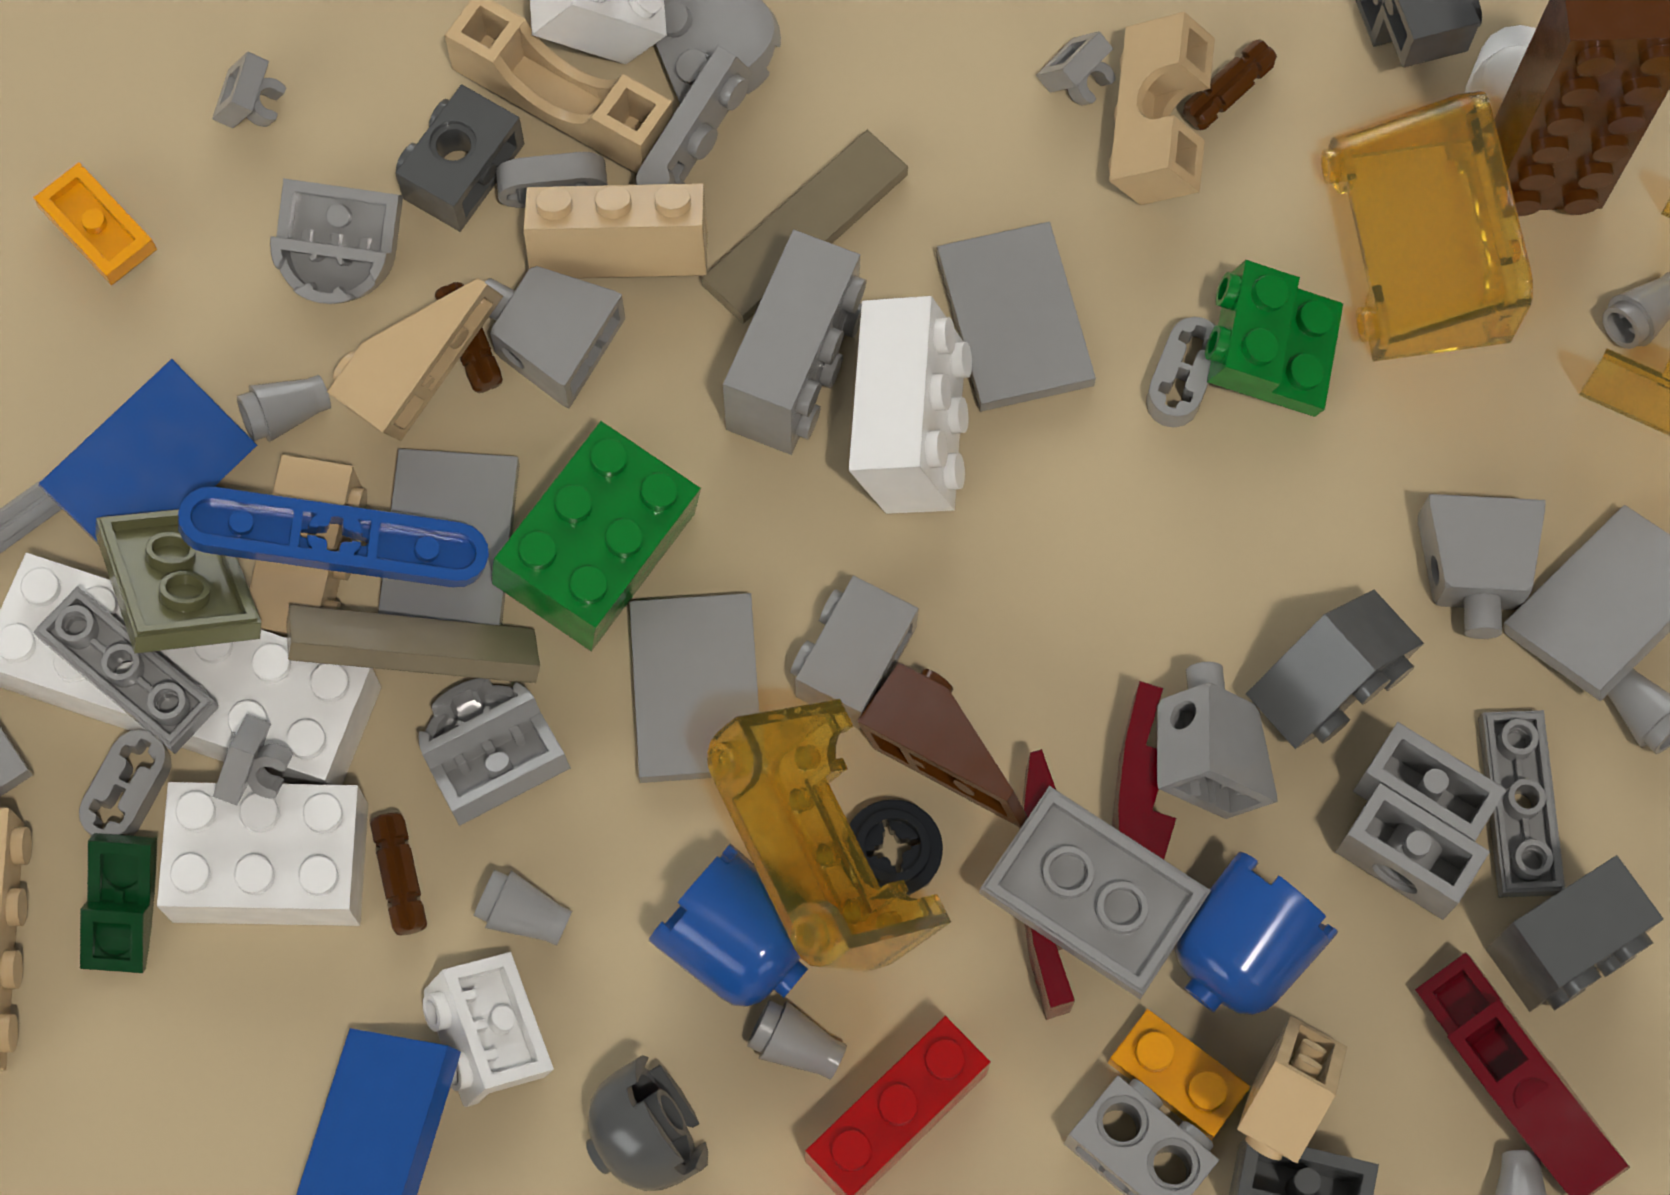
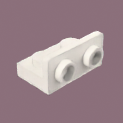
[423,952,554,1107]

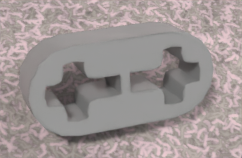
[495,152,608,208]
[1146,317,1215,428]
[79,730,172,837]

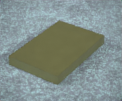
[95,509,261,654]

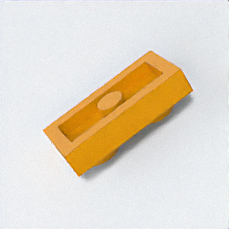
[33,162,157,286]
[1108,1009,1251,1140]

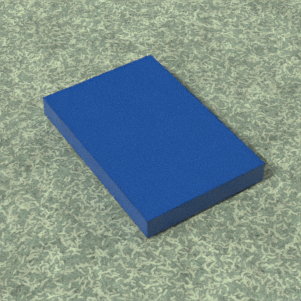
[38,359,257,545]
[296,1028,461,1195]

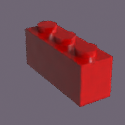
[805,1015,991,1195]

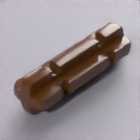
[1182,39,1277,130]
[435,282,503,393]
[370,812,427,936]

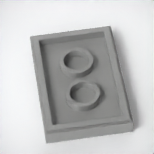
[936,221,1096,412]
[378,449,520,626]
[1504,505,1670,701]
[630,593,763,783]
[979,786,1211,999]

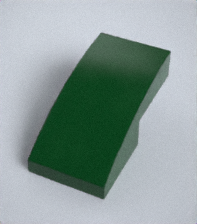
[80,833,157,973]

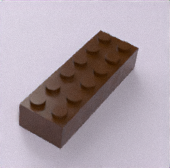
[1481,0,1670,216]

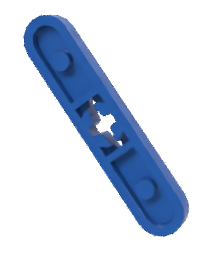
[178,487,489,588]

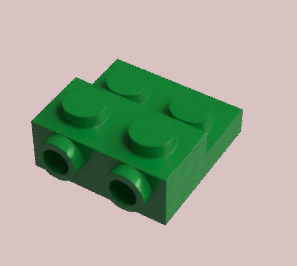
[1205,260,1344,417]

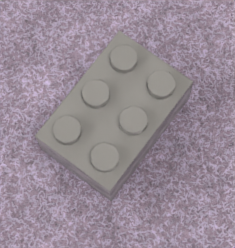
[723,229,867,455]

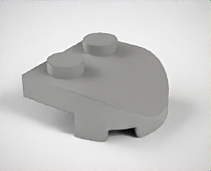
[656,0,781,104]
[270,178,403,304]
[419,678,571,826]

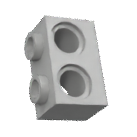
[1064,1076,1220,1195]

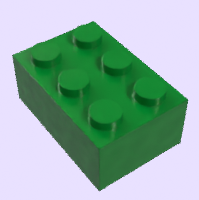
[492,421,701,652]

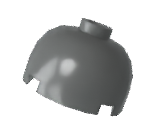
[586,1055,708,1191]

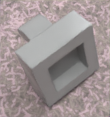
[1036,31,1116,106]
[212,51,286,128]
[213,714,293,806]

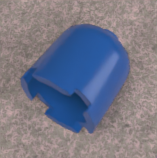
[648,843,811,1007]
[1174,851,1338,1015]

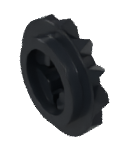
[843,799,943,899]

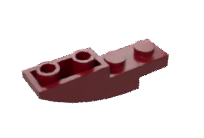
[1415,952,1631,1195]

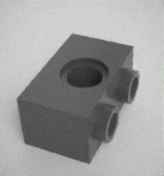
[396,84,525,232]

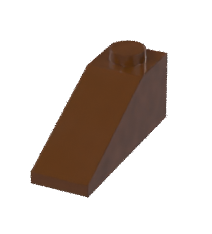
[857,663,1028,828]

